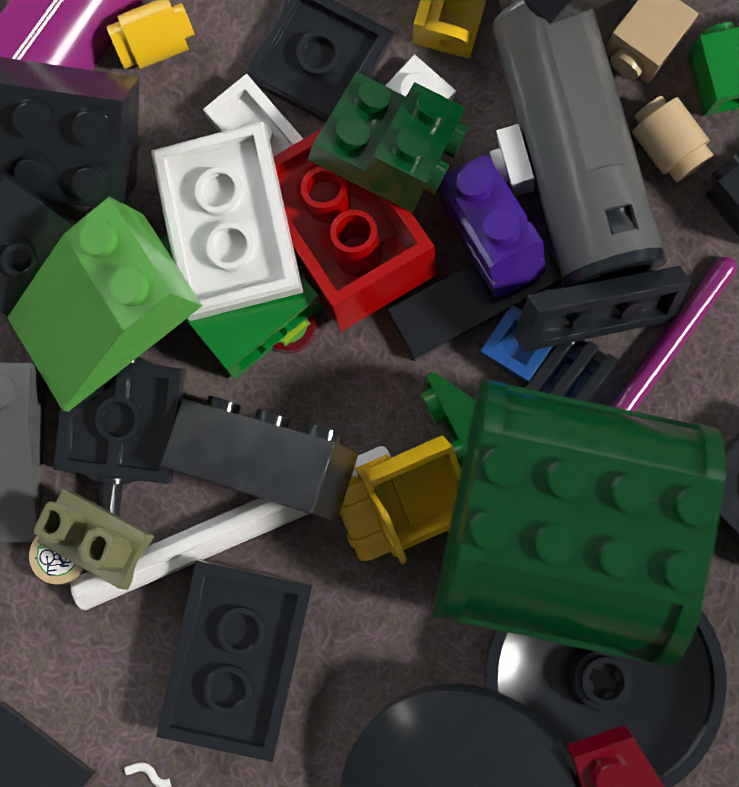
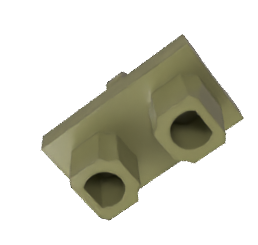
[34,489,154,590]

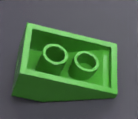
[7,197,203,412]

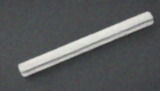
[70,446,391,610]

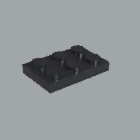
[156,559,312,762]

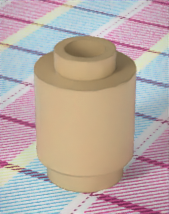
[632,96,714,183]

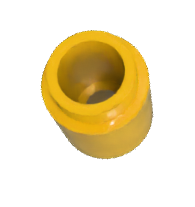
[107,0,195,69]

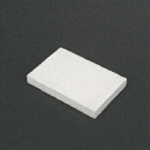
[151,121,303,321]

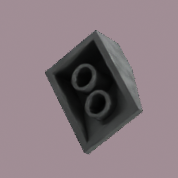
[0,363,46,542]

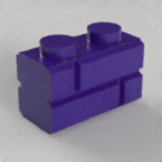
[438,155,546,298]

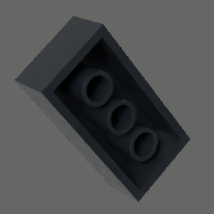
[0,57,140,208]

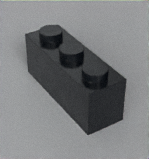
[160,395,359,522]

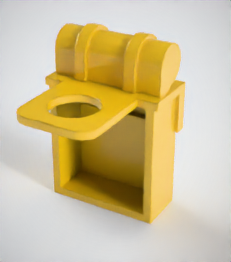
[339,435,461,564]

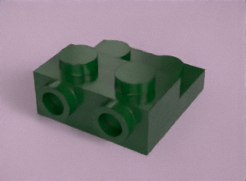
[307,72,469,213]

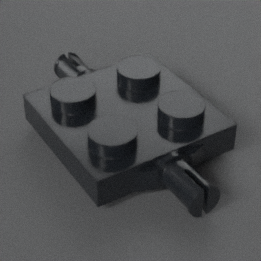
[53,357,186,517]

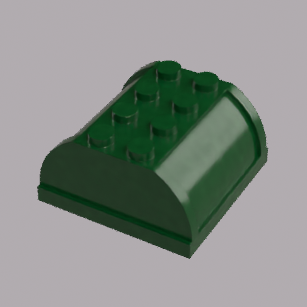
[431,379,726,668]

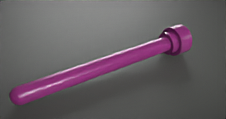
[611,257,737,411]

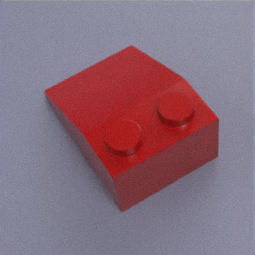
[273,128,437,332]

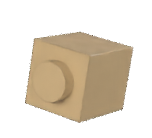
[605,0,699,84]

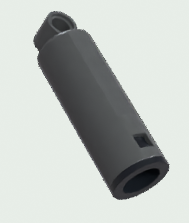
[492,0,667,288]

